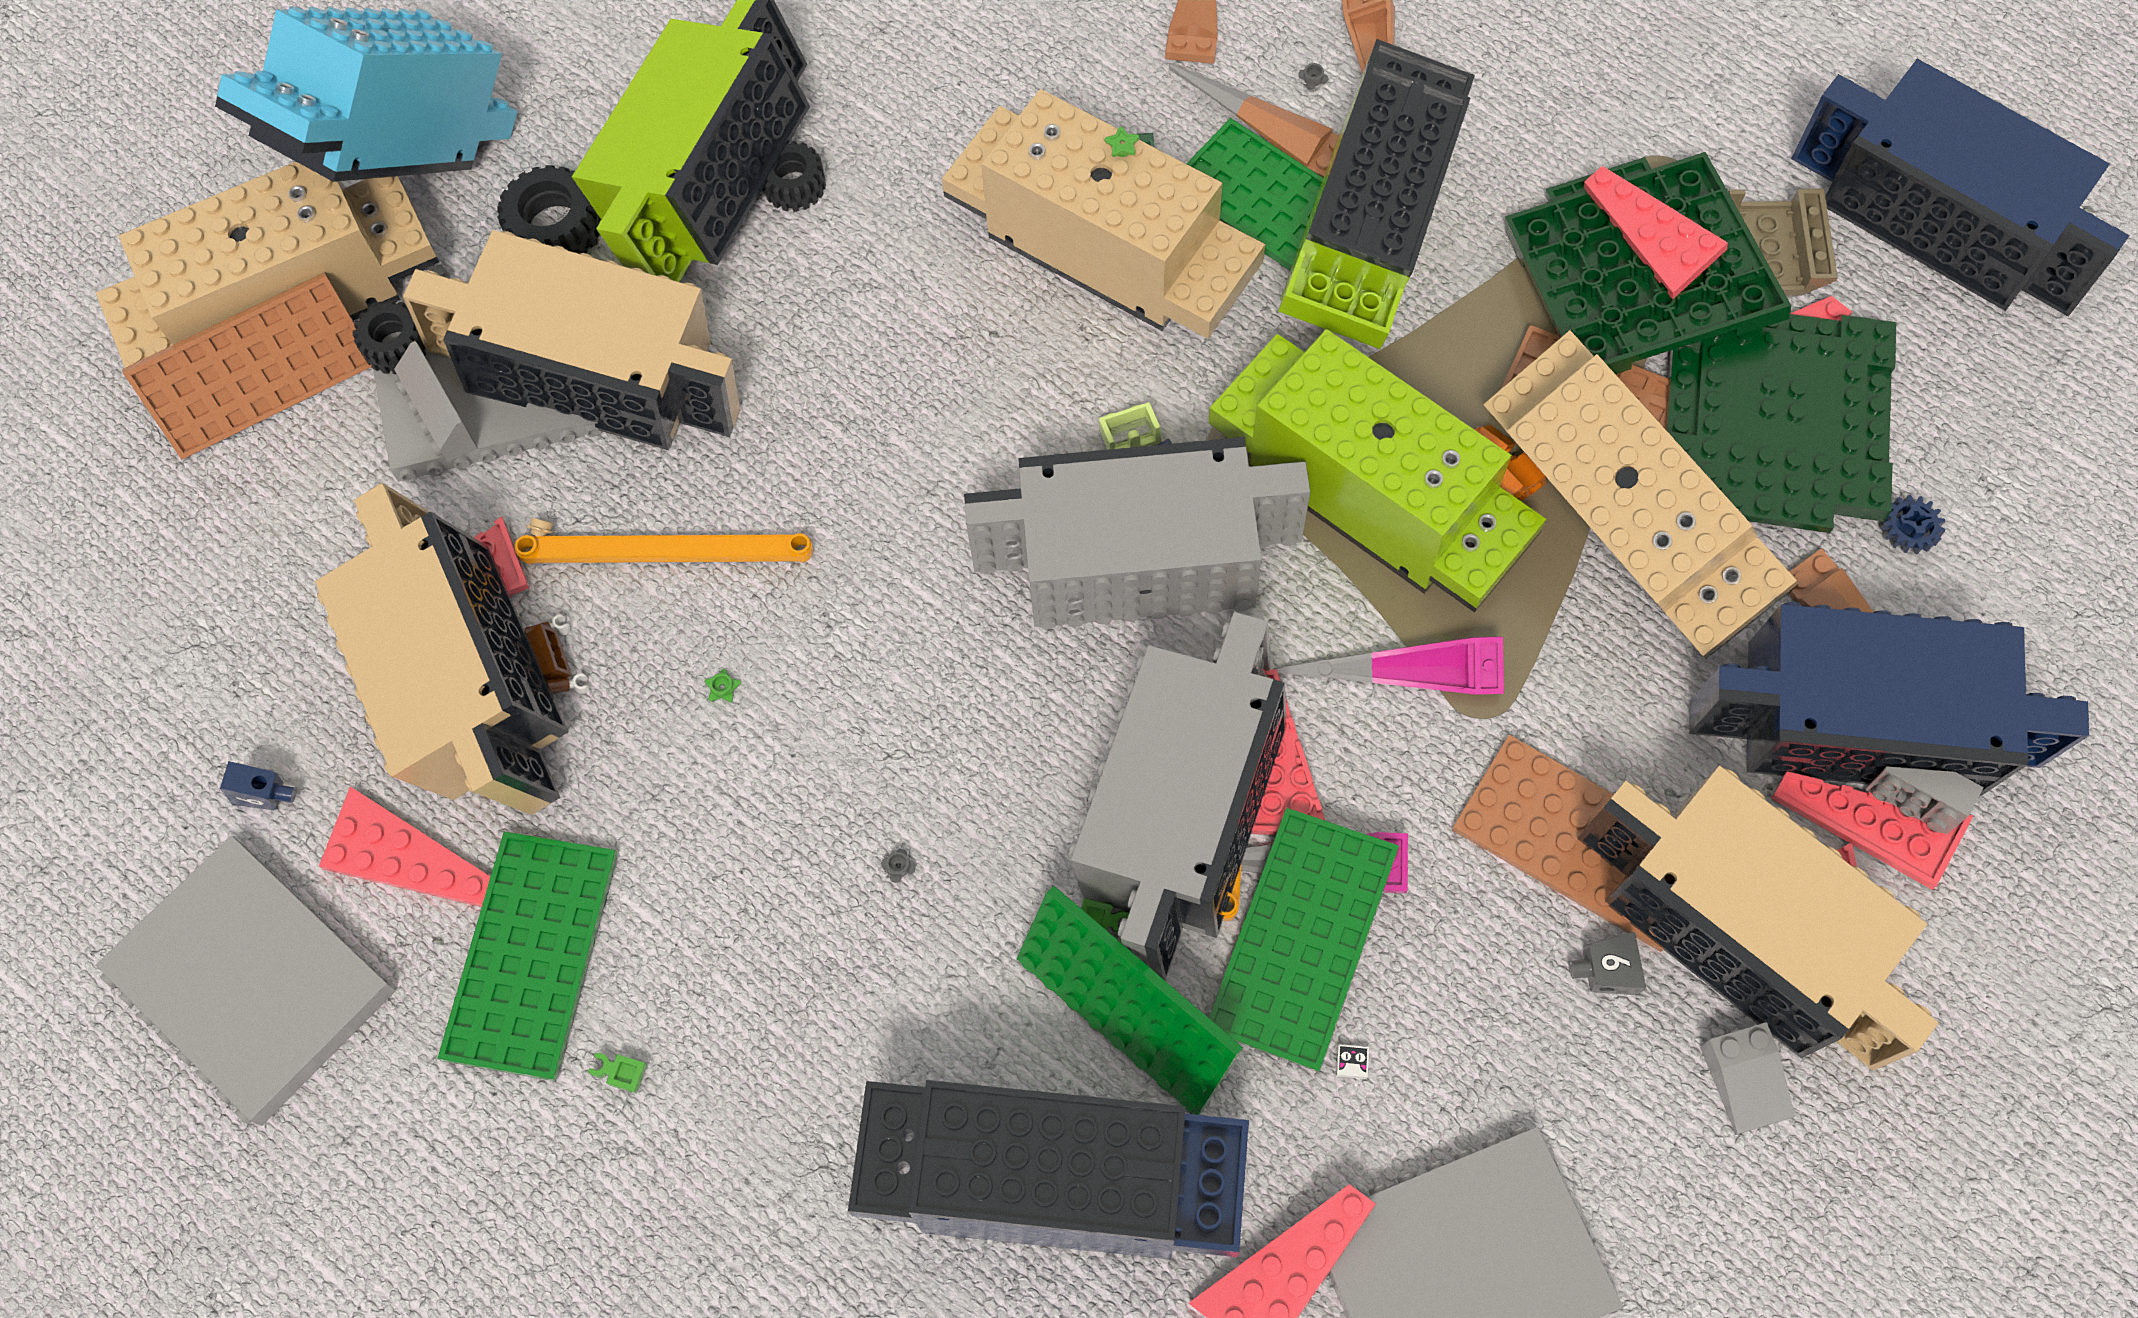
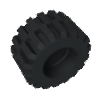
[763,141,826,212]
[353,300,426,374]

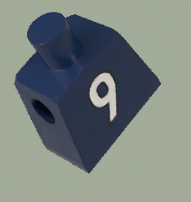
[220,761,297,811]

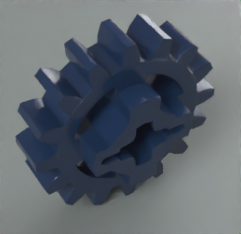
[1881,495,1946,554]

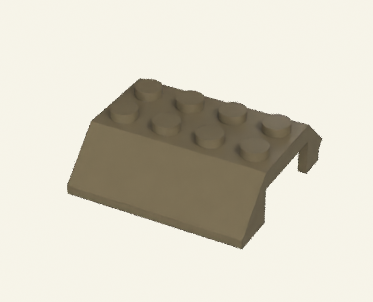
[1728,189,1838,296]

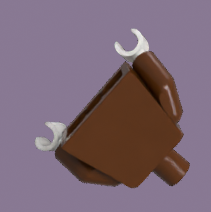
[524,614,589,694]

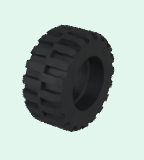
[497,165,602,254]

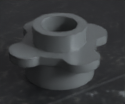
[1299,63,1328,90]
[881,849,916,883]

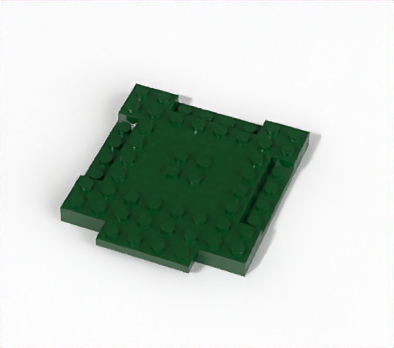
[1505,152,1791,374]
[1665,314,1897,533]

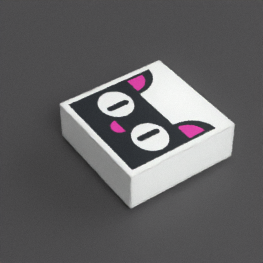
[1336,1044,1369,1079]

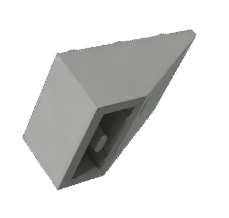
[1865,767,1984,835]

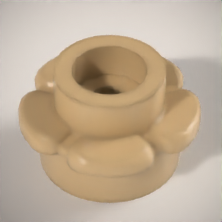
[526,517,553,536]

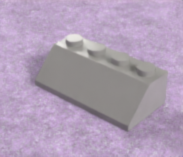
[394,341,477,463]

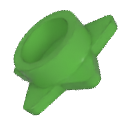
[1104,127,1140,157]
[704,669,741,702]

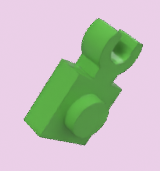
[1081,897,1129,933]
[588,1053,647,1094]

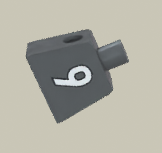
[1569,932,1646,995]

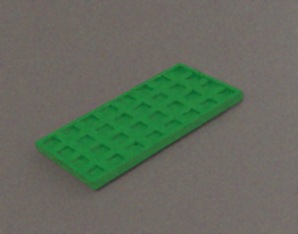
[1187,118,1323,271]
[1209,808,1399,1073]
[437,831,618,1081]
[1016,886,1243,1115]

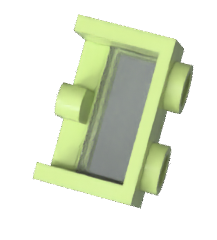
[1099,402,1161,450]

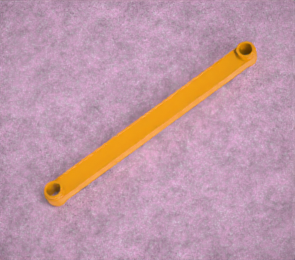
[515,533,813,564]

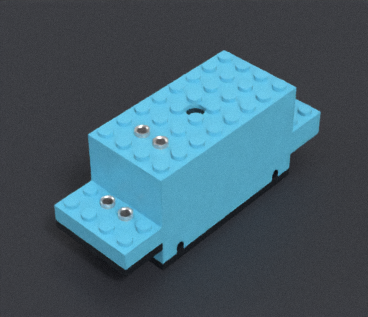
[215,6,517,182]

